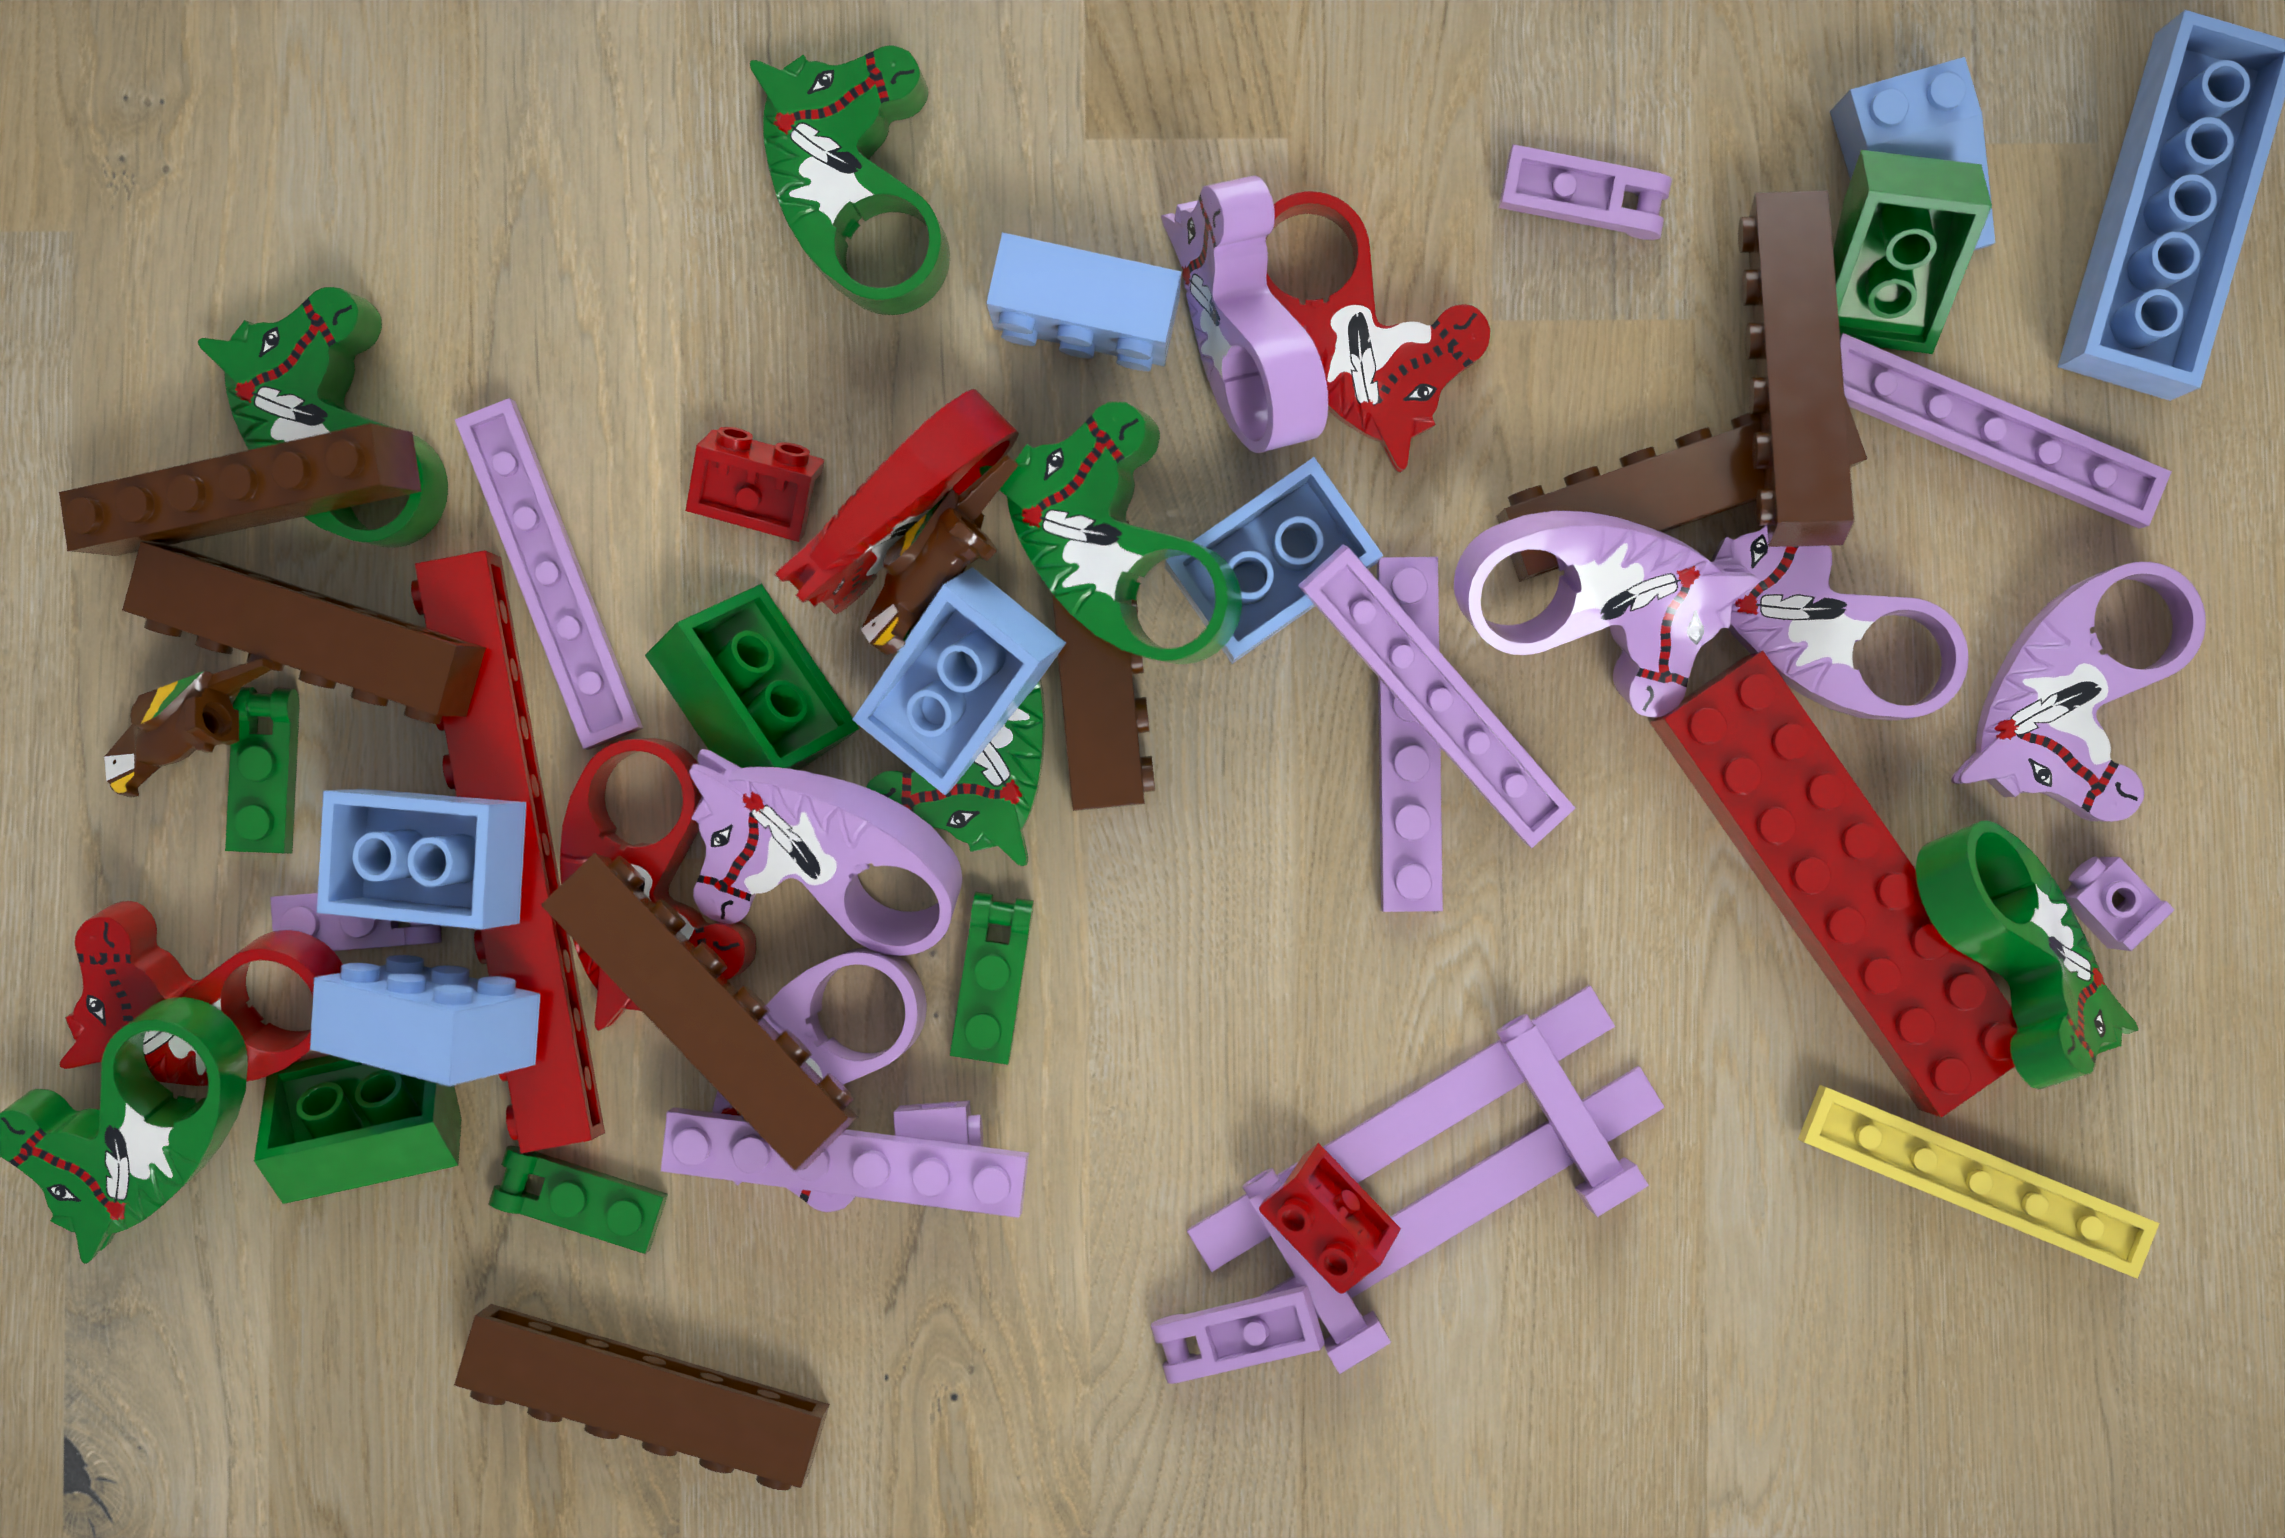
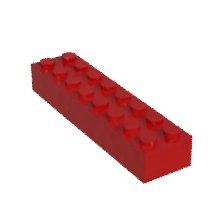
[1649,651,2018,1118]

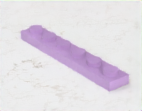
[1840,333,2172,529]
[455,398,643,750]
[1298,545,1576,848]
[1377,557,1443,912]
[661,1107,1029,1218]

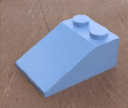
[1830,57,1995,250]
[852,567,1066,795]

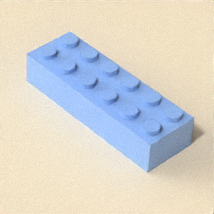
[2057,10,2285,401]

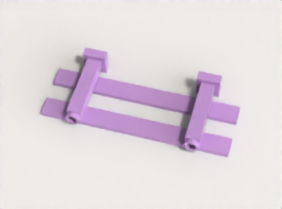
[1187,985,1665,1374]

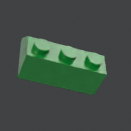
[645,583,860,770]
[254,1055,462,1204]

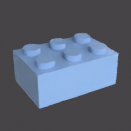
[986,232,1181,371]
[1165,457,1383,664]
[317,789,526,929]
[310,955,540,1086]

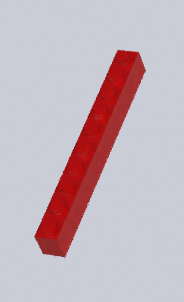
[411,550,605,1154]

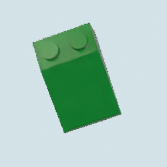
[1833,150,1992,354]

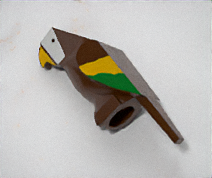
[861,454,1018,655]
[104,658,273,798]

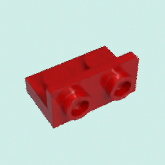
[685,427,824,542]
[1259,1143,1401,1294]

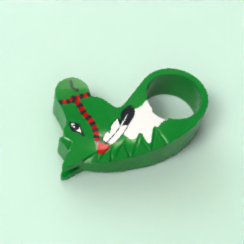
[750,45,950,315]
[198,287,448,548]
[979,402,1242,664]
[866,616,1045,866]
[1916,820,2139,1089]
[0,997,248,1264]

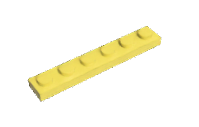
[1798,1085,2160,1279]

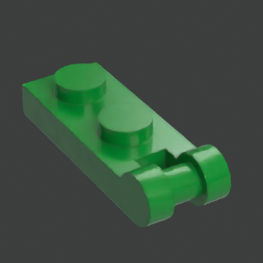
[225,687,300,854]
[950,892,1034,1065]
[488,1146,668,1254]

